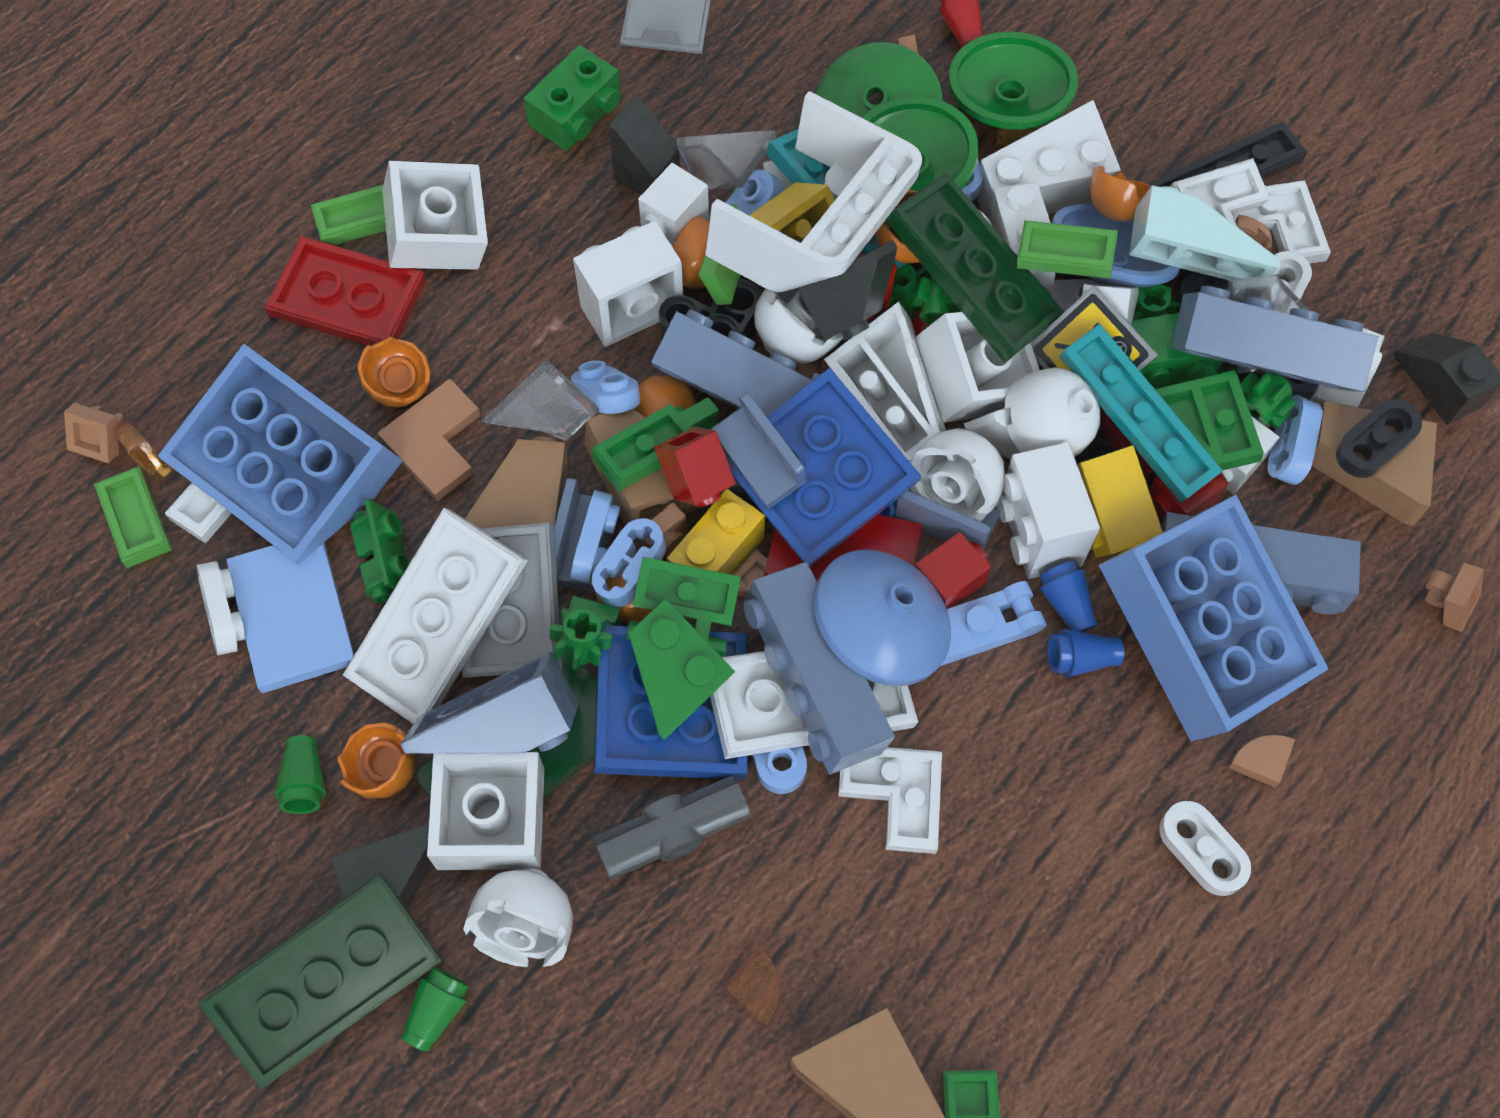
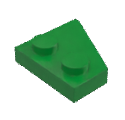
[1155,370,1264,470]
[628,598,735,740]

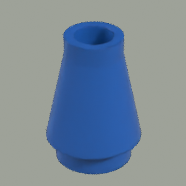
[1039,560,1098,632]
[1047,629,1124,678]

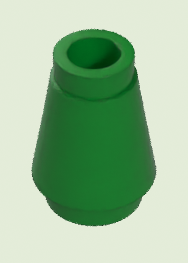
[274,735,326,814]
[400,967,469,1052]

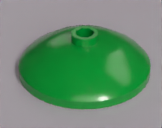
[948,32,1078,130]
[816,42,943,117]
[861,96,978,192]

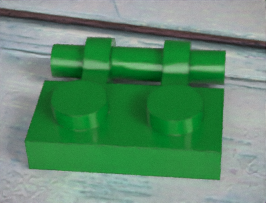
[625,557,741,657]

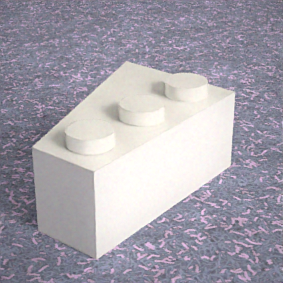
[977,100,1121,221]
[824,301,946,462]

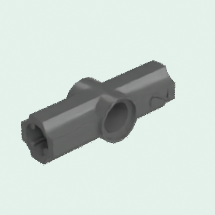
[592,775,750,881]

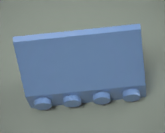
[158,344,403,564]
[1099,495,1328,742]

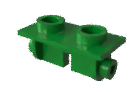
[350,499,411,603]

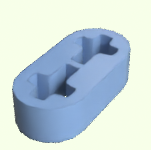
[1267,395,1323,485]
[592,518,666,607]

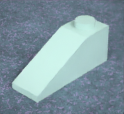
[1129,185,1280,288]

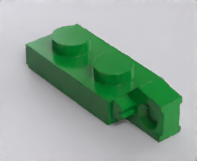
[592,397,719,492]

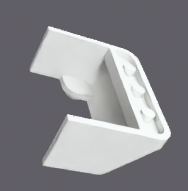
[705,91,922,292]

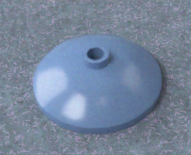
[1052,204,1181,288]
[814,550,951,686]

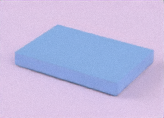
[226,542,355,694]

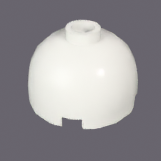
[754,285,843,364]
[1005,367,1100,457]
[910,428,1006,522]
[463,868,573,967]

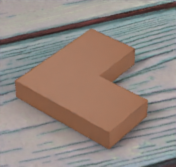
[377,379,481,502]

